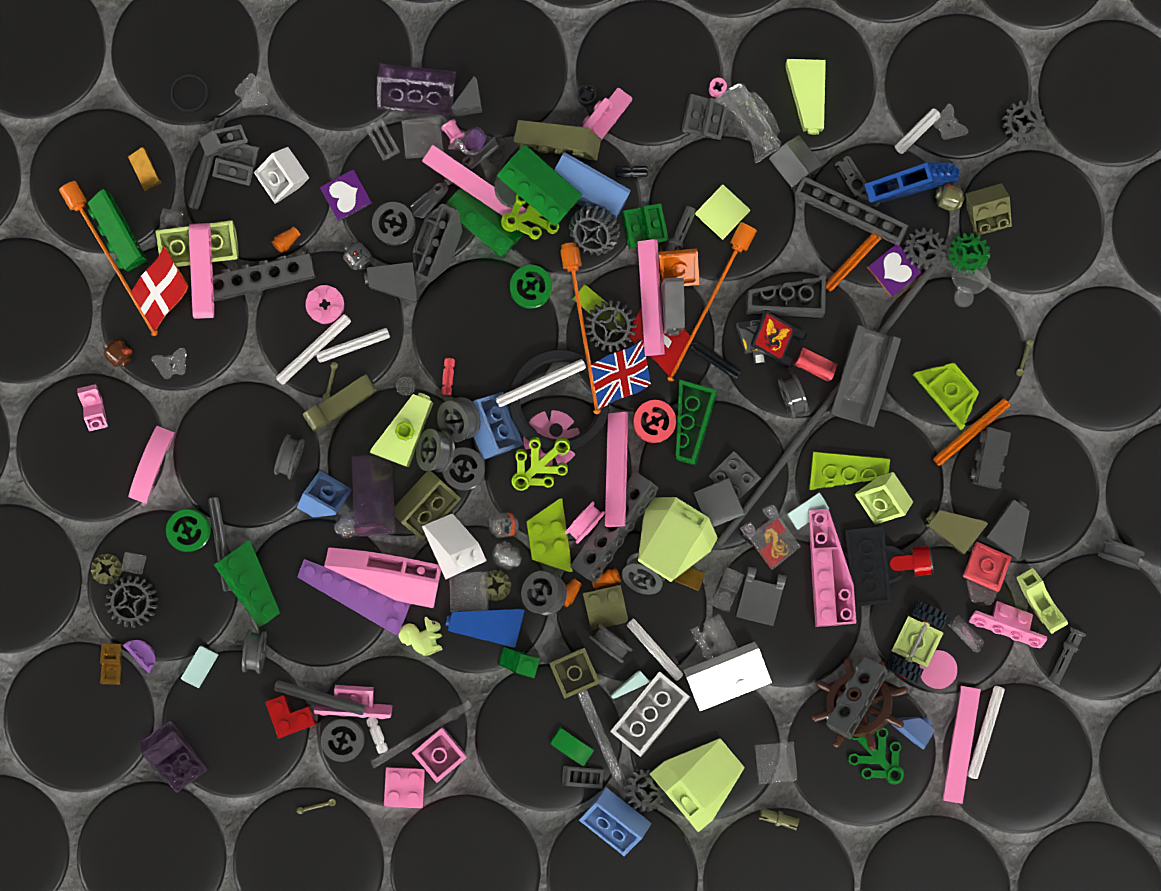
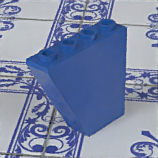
[865,162,960,203]

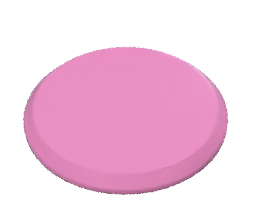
[919,650,957,689]

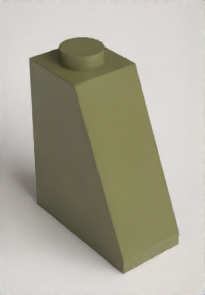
[925,510,988,554]

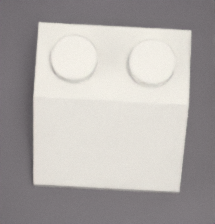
[254,147,309,204]

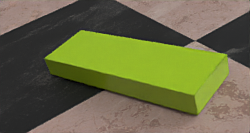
[573,285,627,336]

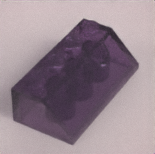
[377,64,456,116]
[352,455,396,537]

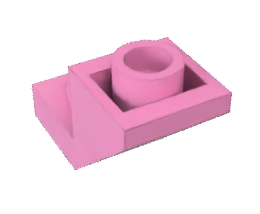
[77,384,108,431]

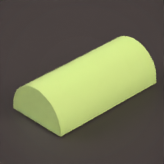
[156,221,239,267]

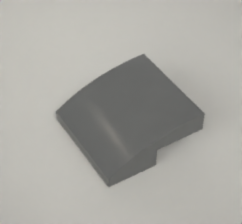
[681,94,729,140]
[212,144,260,186]
[694,478,745,527]

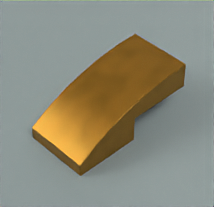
[100,644,122,685]

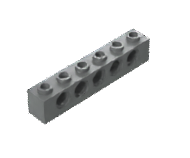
[795,176,908,246]
[213,252,316,301]
[570,471,659,583]

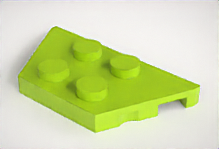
[912,363,979,431]
[527,499,573,572]

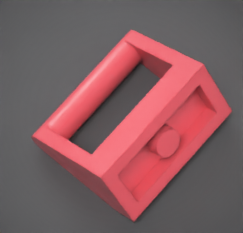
[795,348,837,382]

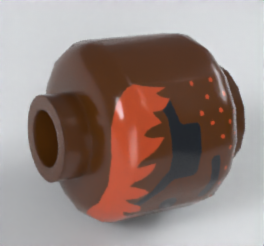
[104,338,132,367]

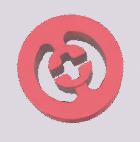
[633,400,676,443]

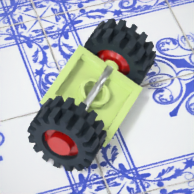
[886,601,950,683]

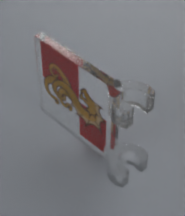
[740,505,800,570]

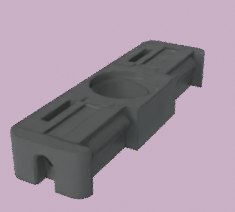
[834,156,879,209]

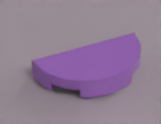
[123,640,156,673]

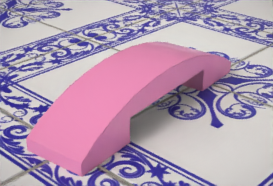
[128,426,175,504]

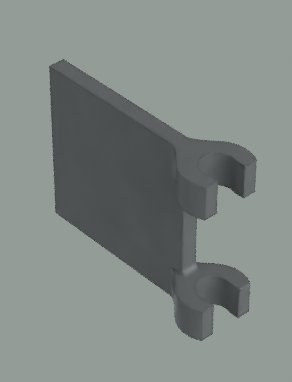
[736,566,786,626]

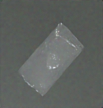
[948,615,984,653]

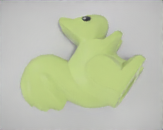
[398,617,443,656]

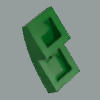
[549,727,594,766]

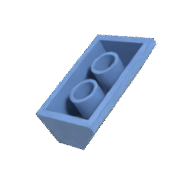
[473,392,524,460]
[579,788,652,856]

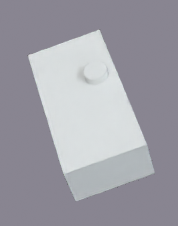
[683,642,772,711]
[610,672,690,757]

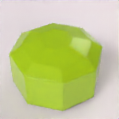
[395,421,415,441]

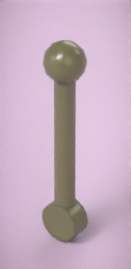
[1016,338,1034,376]
[323,362,338,401]
[296,798,336,814]

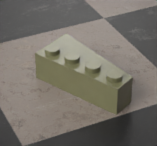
[514,120,601,161]

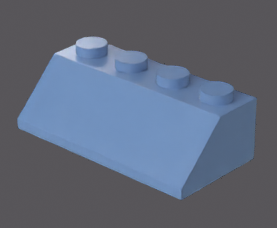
[555,152,631,218]

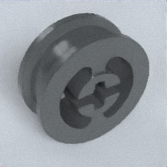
[372,202,416,246]
[778,373,809,419]
[437,397,480,442]
[416,429,455,473]
[274,434,305,480]
[443,447,485,491]
[1098,539,1145,570]
[622,552,666,595]
[521,571,567,615]
[589,624,633,663]
[242,629,267,674]
[321,718,365,762]

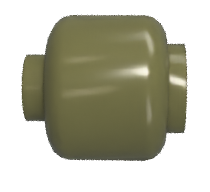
[934,183,965,212]

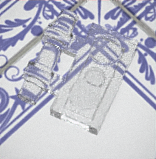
[691,614,738,660]

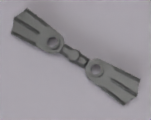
[410,135,499,218]

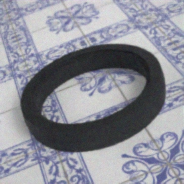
[509,350,610,450]

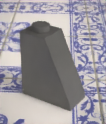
[364,262,418,303]
[660,277,685,336]
[984,499,1030,560]

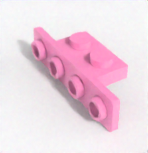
[582,88,633,140]
[969,601,1047,648]
[314,685,392,719]

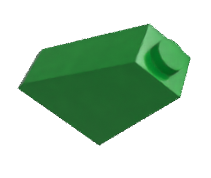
[498,647,540,678]

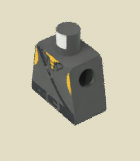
[736,320,766,364]

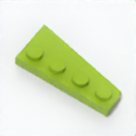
[809,451,890,490]

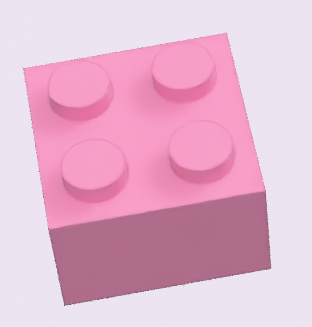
[412,727,467,783]

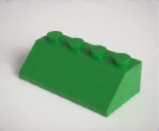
[497,144,583,226]
[445,188,525,259]
[88,189,148,272]

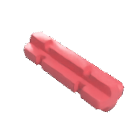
[441,358,455,396]

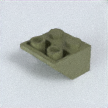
[965,183,1012,236]

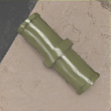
[759,807,799,830]

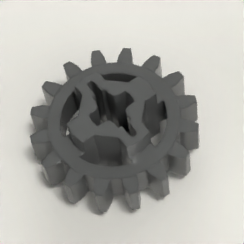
[1002,101,1045,143]
[903,228,946,270]
[624,769,666,812]

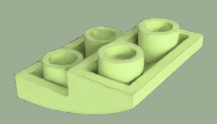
[695,185,751,240]

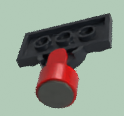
[845,526,934,606]

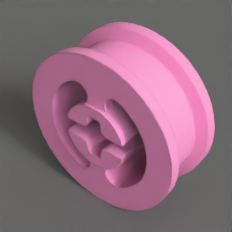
[565,501,605,544]

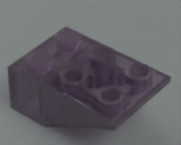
[139,721,208,793]

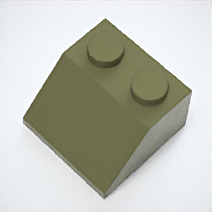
[583,585,629,631]

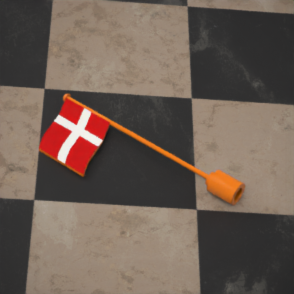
[59,181,189,336]

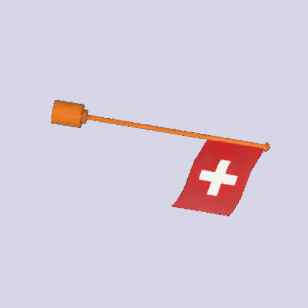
[628,222,757,382]

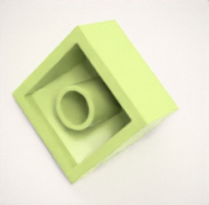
[855,472,913,524]

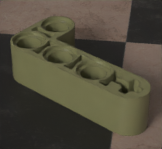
[302,374,377,432]

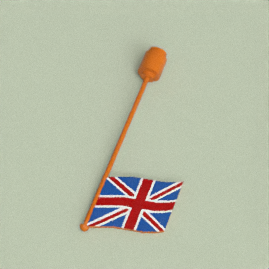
[560,243,651,414]

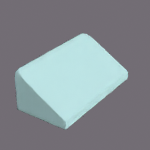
[787,493,829,530]
[181,645,218,688]

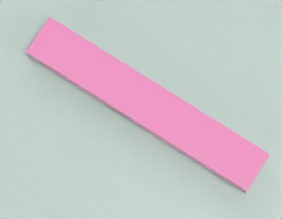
[422,145,527,223]
[638,239,665,356]
[605,412,628,527]
[942,686,981,804]

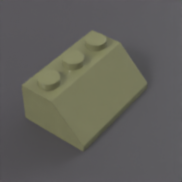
[390,471,462,541]

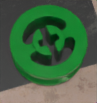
[510,265,552,309]
[166,509,211,552]

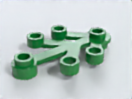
[848,725,904,784]

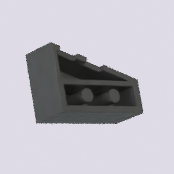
[970,427,1011,489]

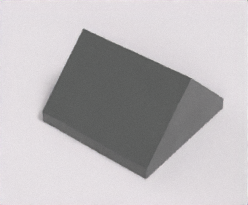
[451,77,483,117]
[769,135,822,188]

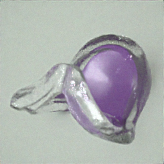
[448,126,486,155]

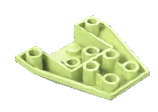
[638,497,718,582]
[650,738,745,832]

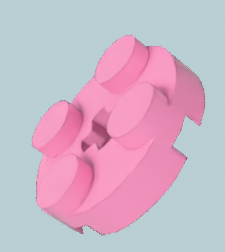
[306,285,345,324]

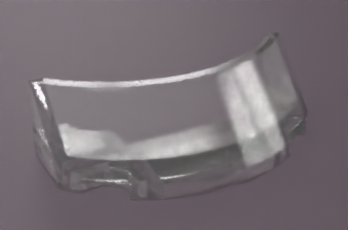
[715,83,781,163]

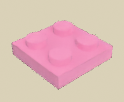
[384,767,425,808]

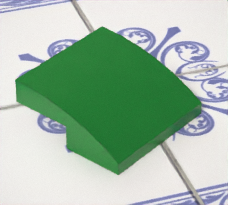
[621,204,669,249]

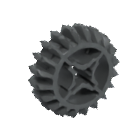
[569,205,620,256]
[585,300,637,352]
[105,576,158,628]

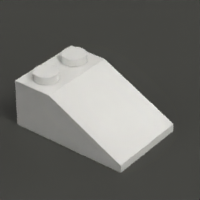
[422,513,486,579]

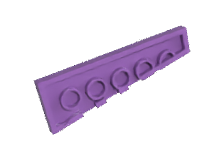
[297,559,411,636]

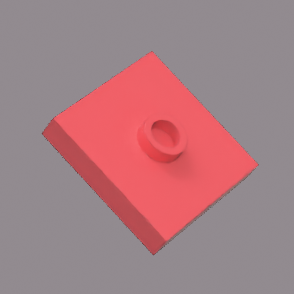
[963,541,1012,592]

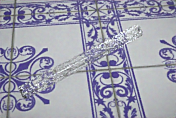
[578,690,628,798]

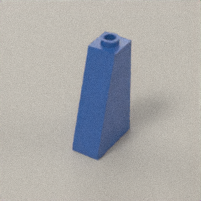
[445,609,525,648]

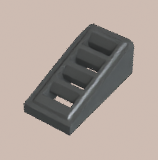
[562,765,604,789]

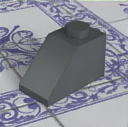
[199,125,248,157]

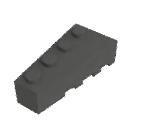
[746,275,826,318]

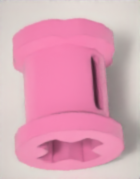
[709,78,727,98]
[441,119,465,145]

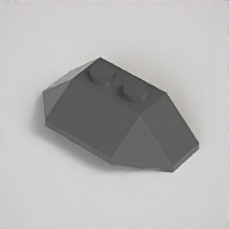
[412,203,463,282]

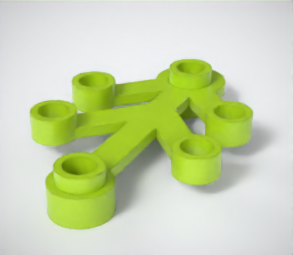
[501,194,559,240]
[511,437,570,491]

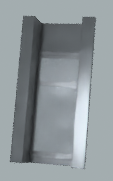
[829,325,901,427]

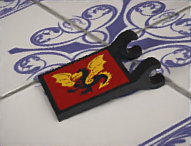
[750,311,807,368]

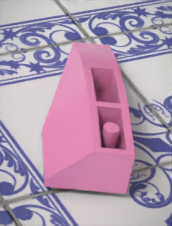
[809,509,856,627]
[324,548,441,608]

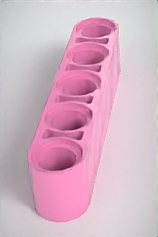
[189,223,214,319]

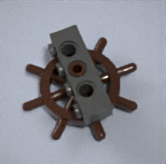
[812,657,908,750]

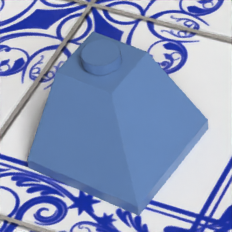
[297,471,353,517]
[891,716,935,749]

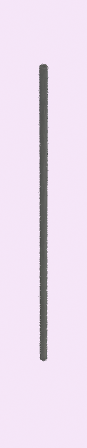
[716,260,943,547]

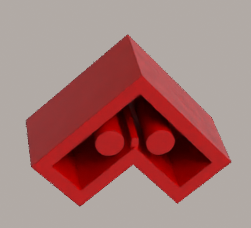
[265,694,317,739]

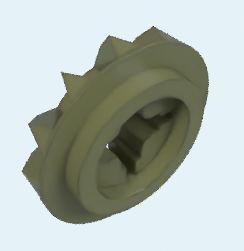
[90,554,122,584]
[480,570,511,601]

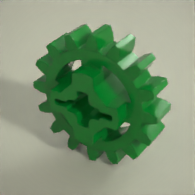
[948,233,990,274]

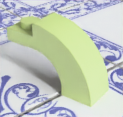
[1016,568,1068,634]

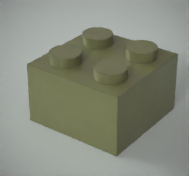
[549,647,600,699]

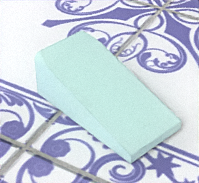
[611,670,650,699]

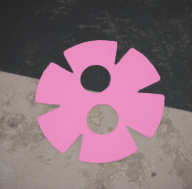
[523,410,580,466]

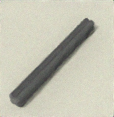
[188,118,225,210]
[208,497,232,592]
[274,681,366,715]

